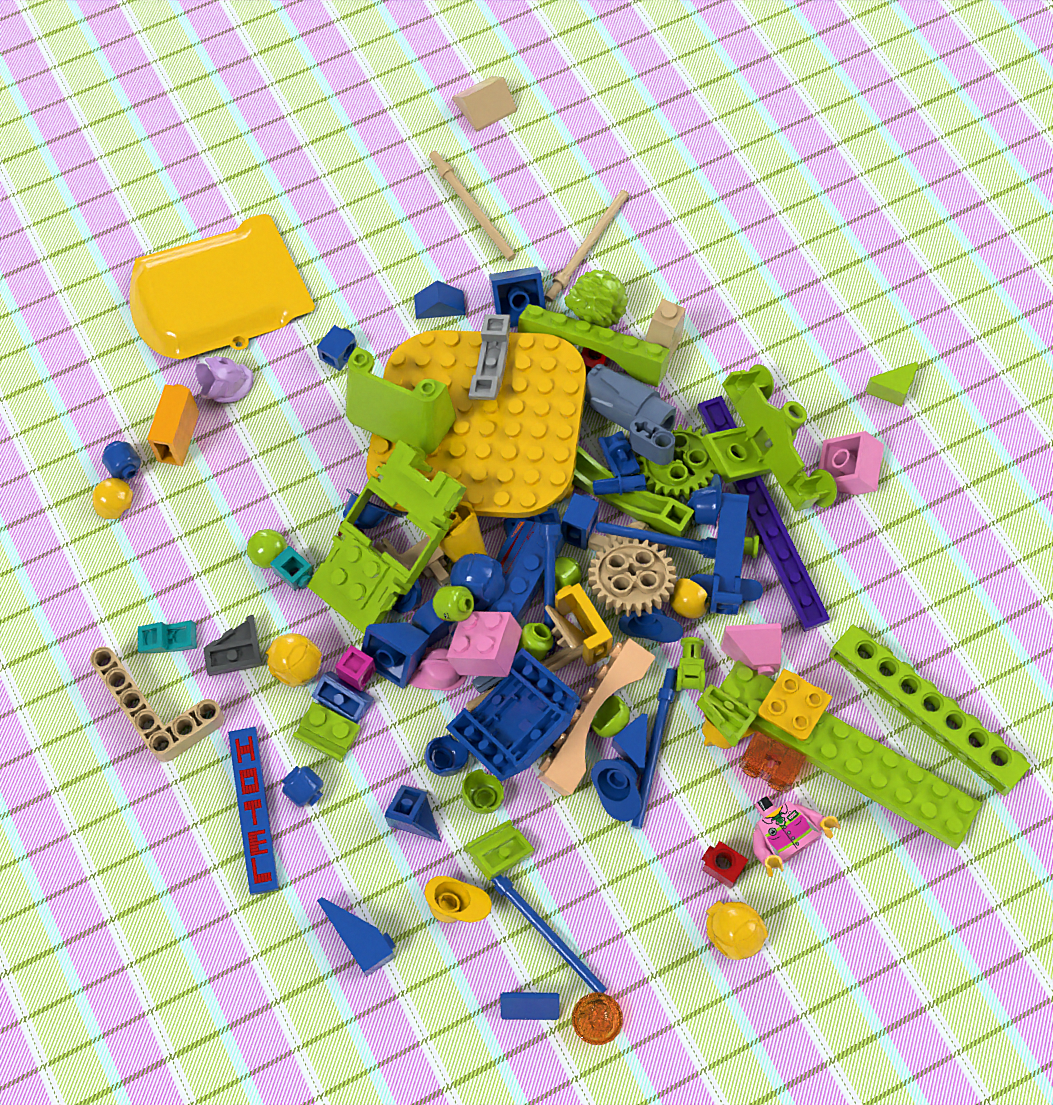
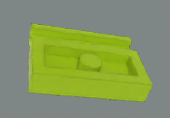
[293,702,361,763]
[464,819,535,881]

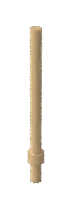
[429,150,516,261]
[544,190,629,302]

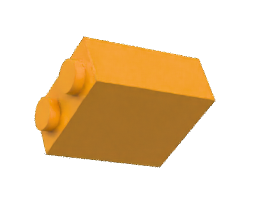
[147,384,200,467]

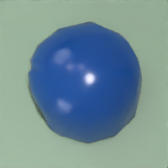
[424,735,469,777]

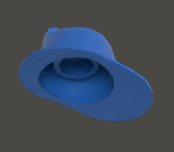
[686,474,722,530]
[343,488,403,529]
[618,606,683,643]
[591,757,641,821]

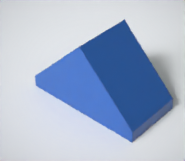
[414,280,466,319]
[611,713,648,775]

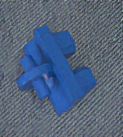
[598,431,640,478]

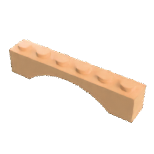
[537,638,656,796]

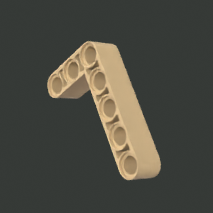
[90,646,224,762]

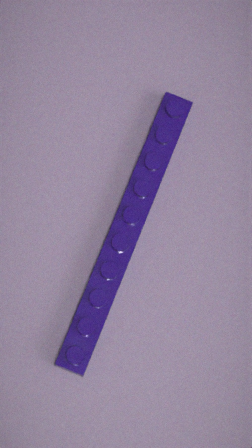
[697,395,830,632]

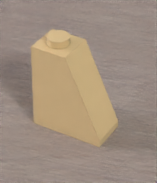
[645,298,686,364]

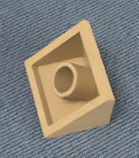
[452,76,517,132]

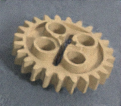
[588,538,676,617]

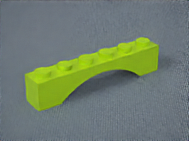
[517,304,670,387]
[572,446,695,537]

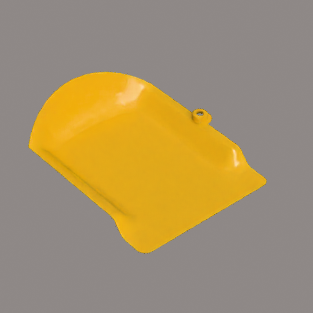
[129,214,315,359]

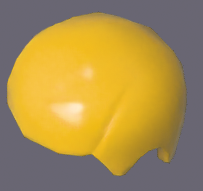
[92,478,133,519]
[669,578,709,619]

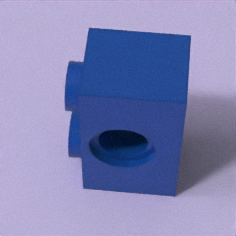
[561,493,599,551]

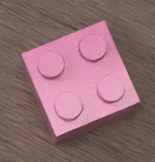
[446,611,522,677]

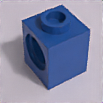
[317,325,357,371]

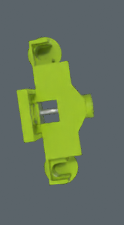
[701,364,837,512]

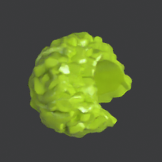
[564,269,628,328]

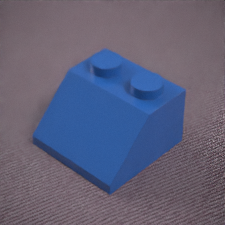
[488,266,546,328]

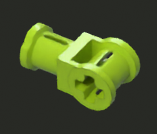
[676,637,705,693]

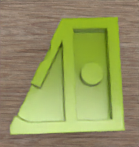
[696,684,757,747]

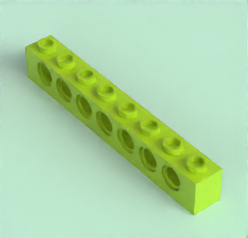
[829,624,1031,797]

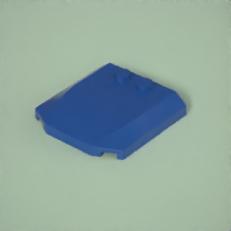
[445,648,581,782]

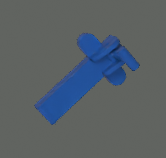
[690,492,763,616]

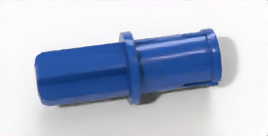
[592,474,646,496]

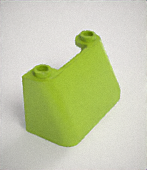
[346,346,457,455]

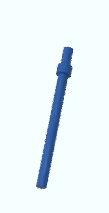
[631,668,677,829]
[491,874,607,997]

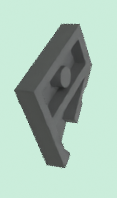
[203,614,263,676]

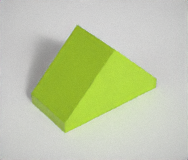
[865,361,919,407]

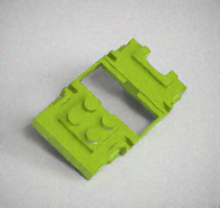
[307,439,467,635]

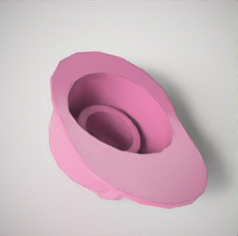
[408,647,467,691]

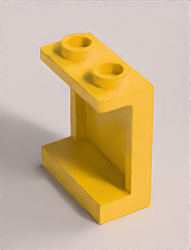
[555,583,613,667]

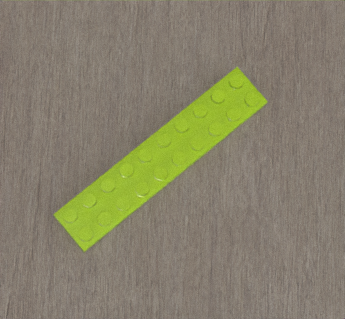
[719,660,982,850]

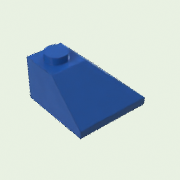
[361,622,430,689]

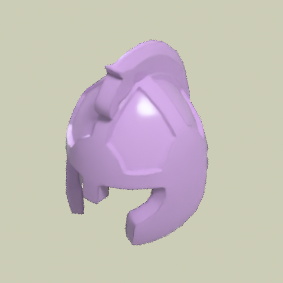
[195,356,253,403]

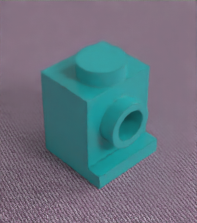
[270,545,314,591]

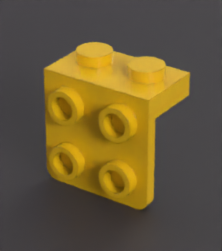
[758,668,833,741]

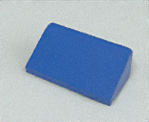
[311,671,374,724]
[500,992,559,1020]

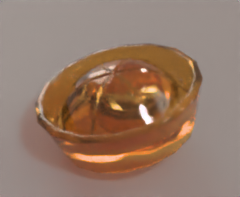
[572,993,623,1045]

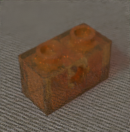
[738,731,806,793]

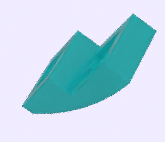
[138,620,197,653]

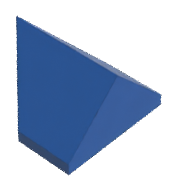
[385,785,441,842]

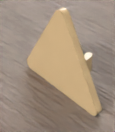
[545,604,588,650]

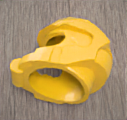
[265,633,322,688]
[705,900,768,960]

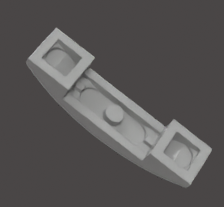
[469,314,510,400]

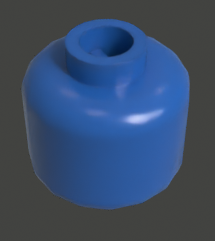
[102,441,141,480]
[281,766,324,807]

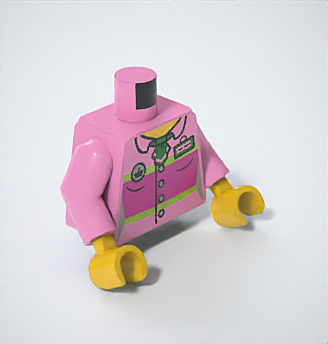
[752,796,841,877]

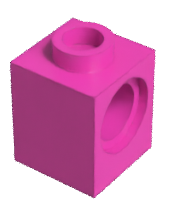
[335,645,376,692]

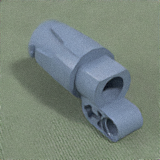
[584,364,676,465]

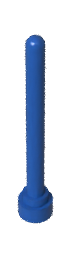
[539,522,561,652]
[596,522,717,559]

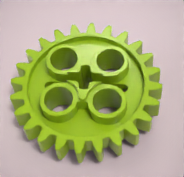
[636,424,720,501]

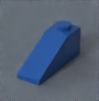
[317,897,396,977]

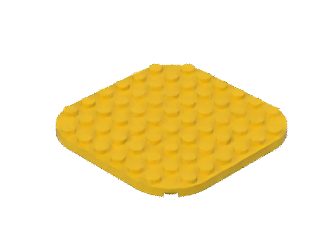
[366,330,587,518]

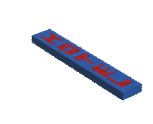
[228,727,279,896]

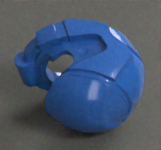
[450,553,505,611]

